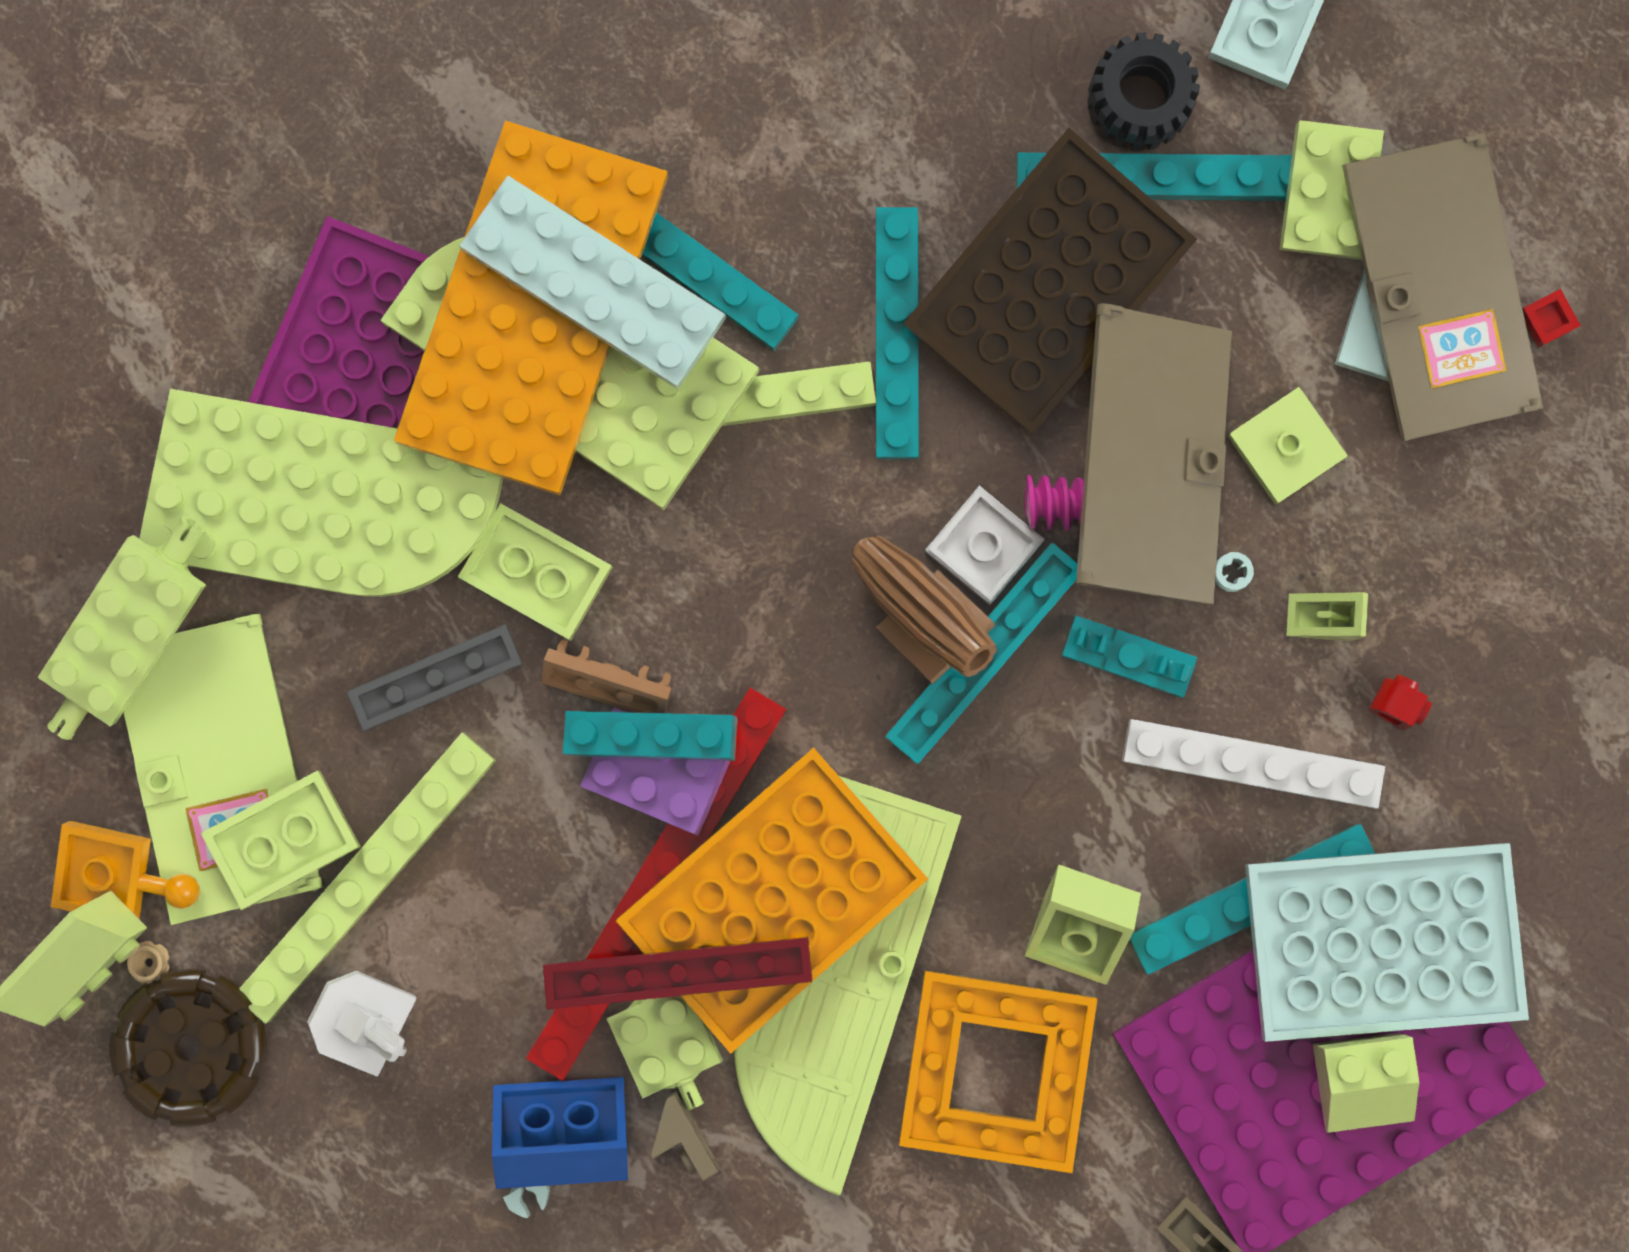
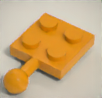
[51,821,200,919]

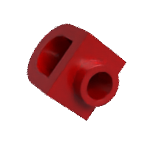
[1369,675,1432,731]

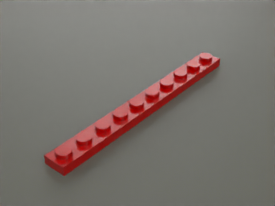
[526,687,787,1081]

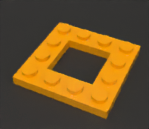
[899,970,1097,1173]

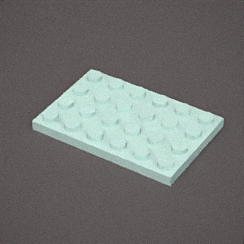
[1245,843,1529,1042]

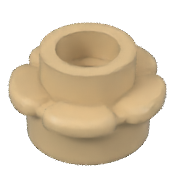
[127,941,170,984]

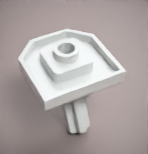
[307,971,417,1077]

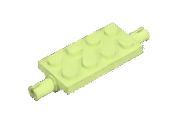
[37,516,207,740]

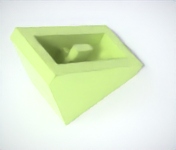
[1286,592,1368,641]

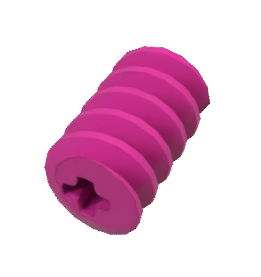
[1024,475,1084,531]

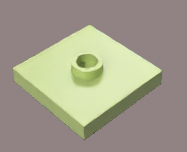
[1227,387,1348,505]

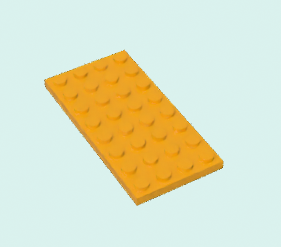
[394,120,668,496]

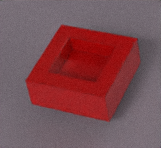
[1522,289,1581,348]

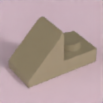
[650,1089,720,1181]

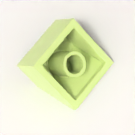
[1025,865,1141,985]
[1313,1032,1419,1133]

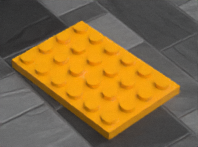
[616,747,928,1054]

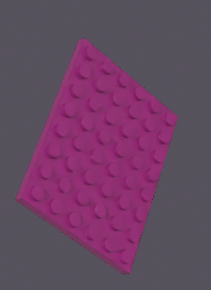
[1112,949,1546,1252]

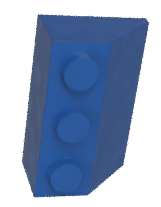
[492,1077,628,1189]

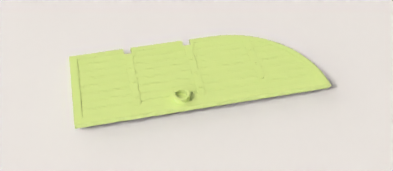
[734,776,962,1196]

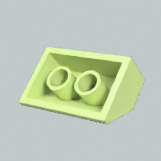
[0,891,147,1027]

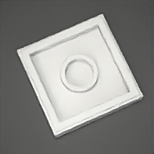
[924,485,1045,606]

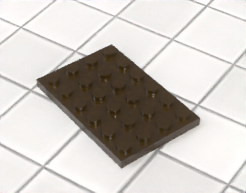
[902,128,1197,435]

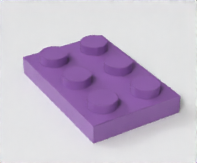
[580,707,730,836]

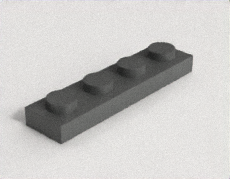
[347,624,524,732]

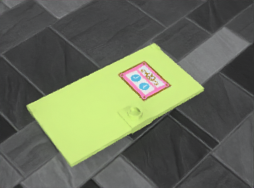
[124,614,323,925]

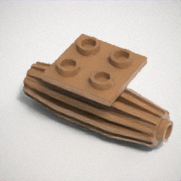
[851,535,996,684]

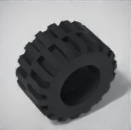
[1087,32,1200,151]

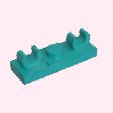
[1061,615,1198,698]

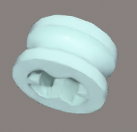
[1215,552,1254,592]

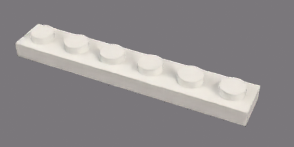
[1122,719,1385,809]

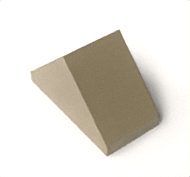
[1157,1197,1243,1252]

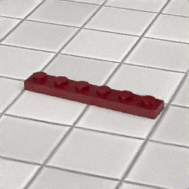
[543,937,813,1010]

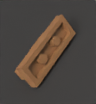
[541,639,672,713]

